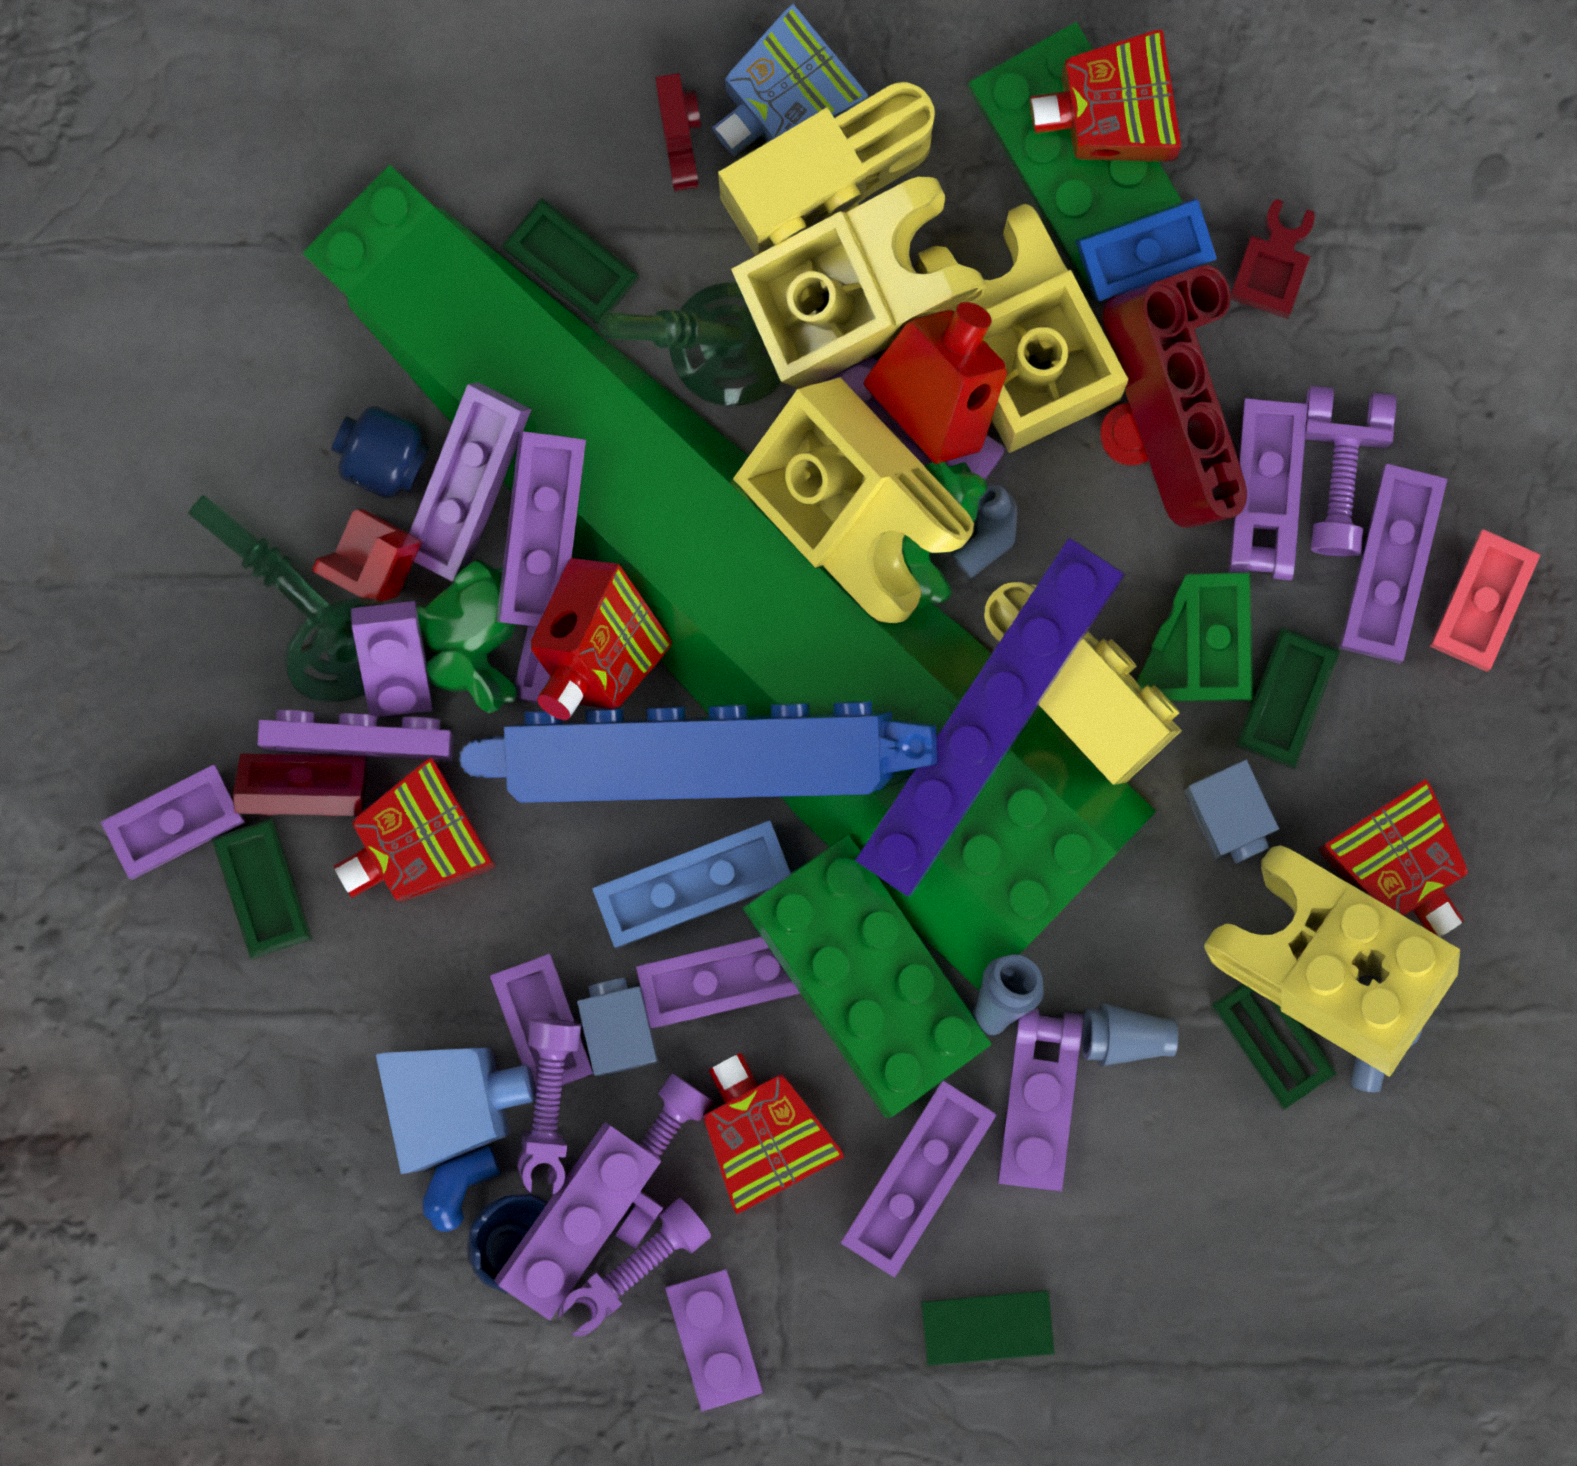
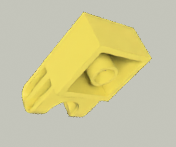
[718,82,935,256]
[731,176,986,388]
[917,204,1128,453]
[733,377,974,623]
[984,582,1182,785]
[1204,845,1460,1077]

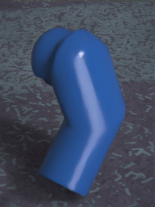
[422,1145,501,1232]

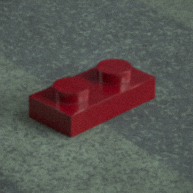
[233,753,367,817]

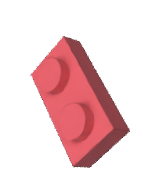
[1429,529,1541,672]

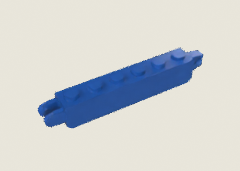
[458,701,938,803]

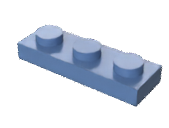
[592,821,791,949]

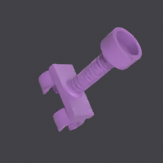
[1305,385,1396,557]
[517,1019,581,1195]
[615,1073,714,1249]
[557,1198,711,1337]

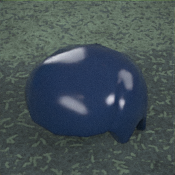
[467,1194,548,1294]

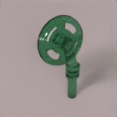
[599,282,781,407]
[188,495,386,702]

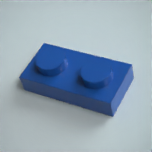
[1075,198,1217,301]

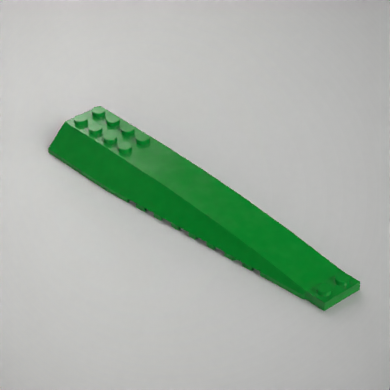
[303,165,1157,991]

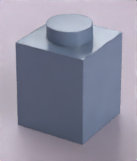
[1183,759,1279,864]
[577,978,659,1077]

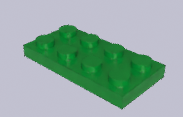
[968,22,1182,300]
[742,834,992,1119]

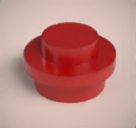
[1100,403,1149,466]

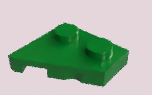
[1136,573,1253,703]

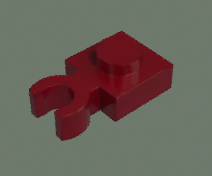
[655,73,701,192]
[1230,199,1315,319]

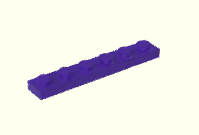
[855,538,1125,897]

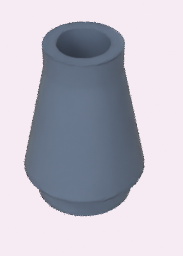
[971,955,1044,1035]
[1081,1003,1178,1067]

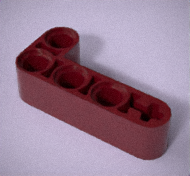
[1103,265,1247,528]

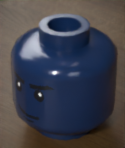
[331,406,430,498]

